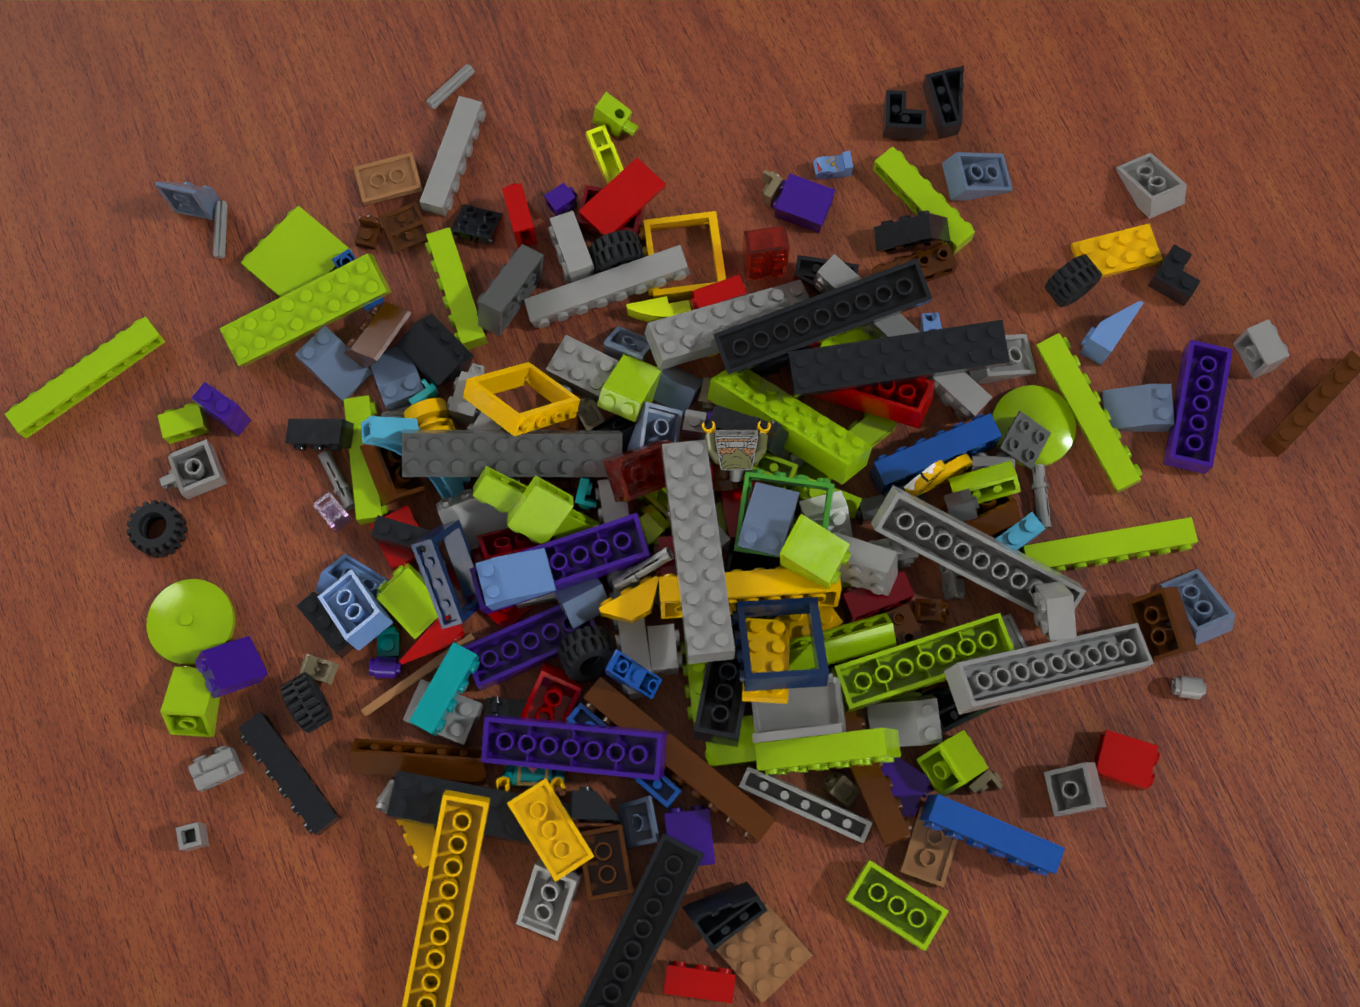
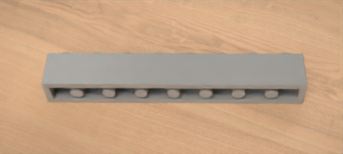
[524,245,691,328]

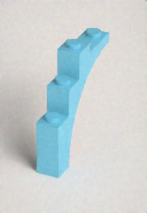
[361,416,470,499]

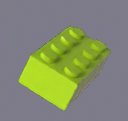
[844,860,948,951]

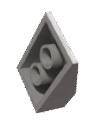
[1116,153,1187,218]
[970,334,1036,384]
[866,694,943,747]
[516,858,584,941]

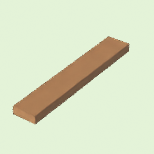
[361,633,475,716]

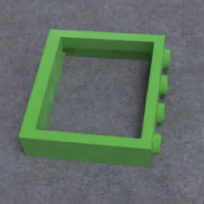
[734,468,835,558]

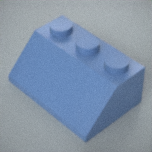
[315,554,390,608]

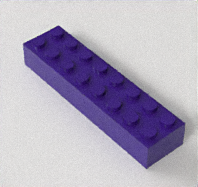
[469,513,652,614]
[481,715,667,780]

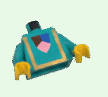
[496,765,566,792]

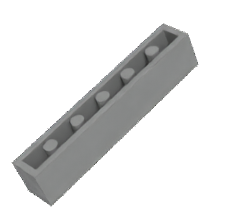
[419,96,486,217]
[739,765,873,844]

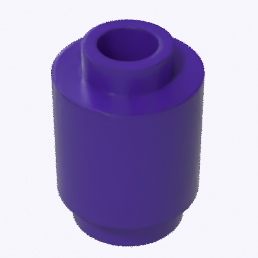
[369,656,402,679]

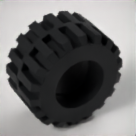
[589,230,645,274]
[1044,254,1102,307]
[126,500,188,558]
[557,626,616,683]
[280,672,333,733]

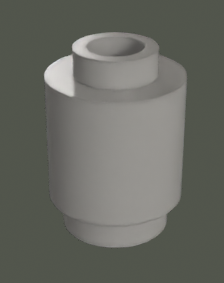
[1171,675,1207,700]

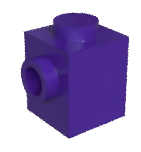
[544,182,577,216]

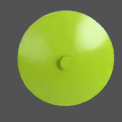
[992,385,1076,467]
[147,579,235,665]

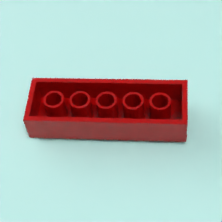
[811,347,935,429]

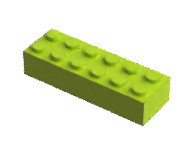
[755,727,901,776]

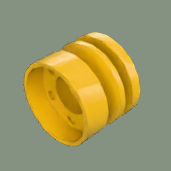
[403,398,456,430]

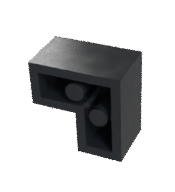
[882,90,926,140]
[1148,244,1201,306]

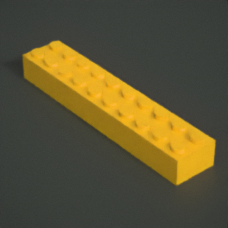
[402,790,491,1007]

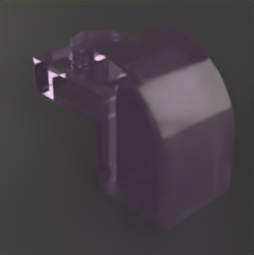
[313,492,353,533]

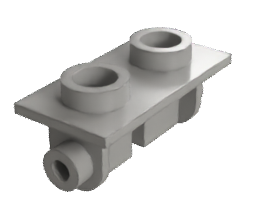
[939,564,966,601]

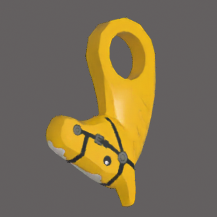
[901,454,973,497]

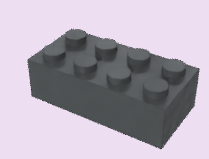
[477,244,544,337]

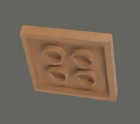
[716,903,813,1003]

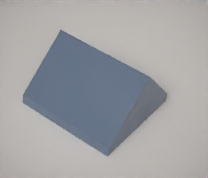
[604,326,651,362]
[653,366,703,417]
[553,578,608,629]
[618,796,660,849]

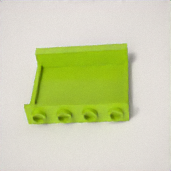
[241,206,354,297]

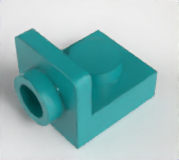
[408,378,439,405]
[575,477,597,509]
[377,625,401,657]

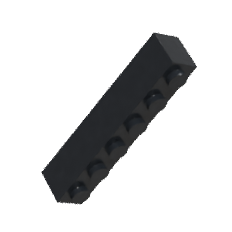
[238,712,341,835]

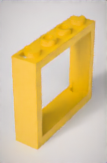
[640,211,726,301]
[463,362,580,437]

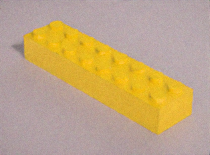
[659,566,842,619]

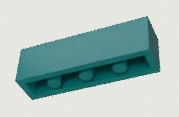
[409,642,480,736]

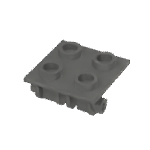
[999,411,1051,469]

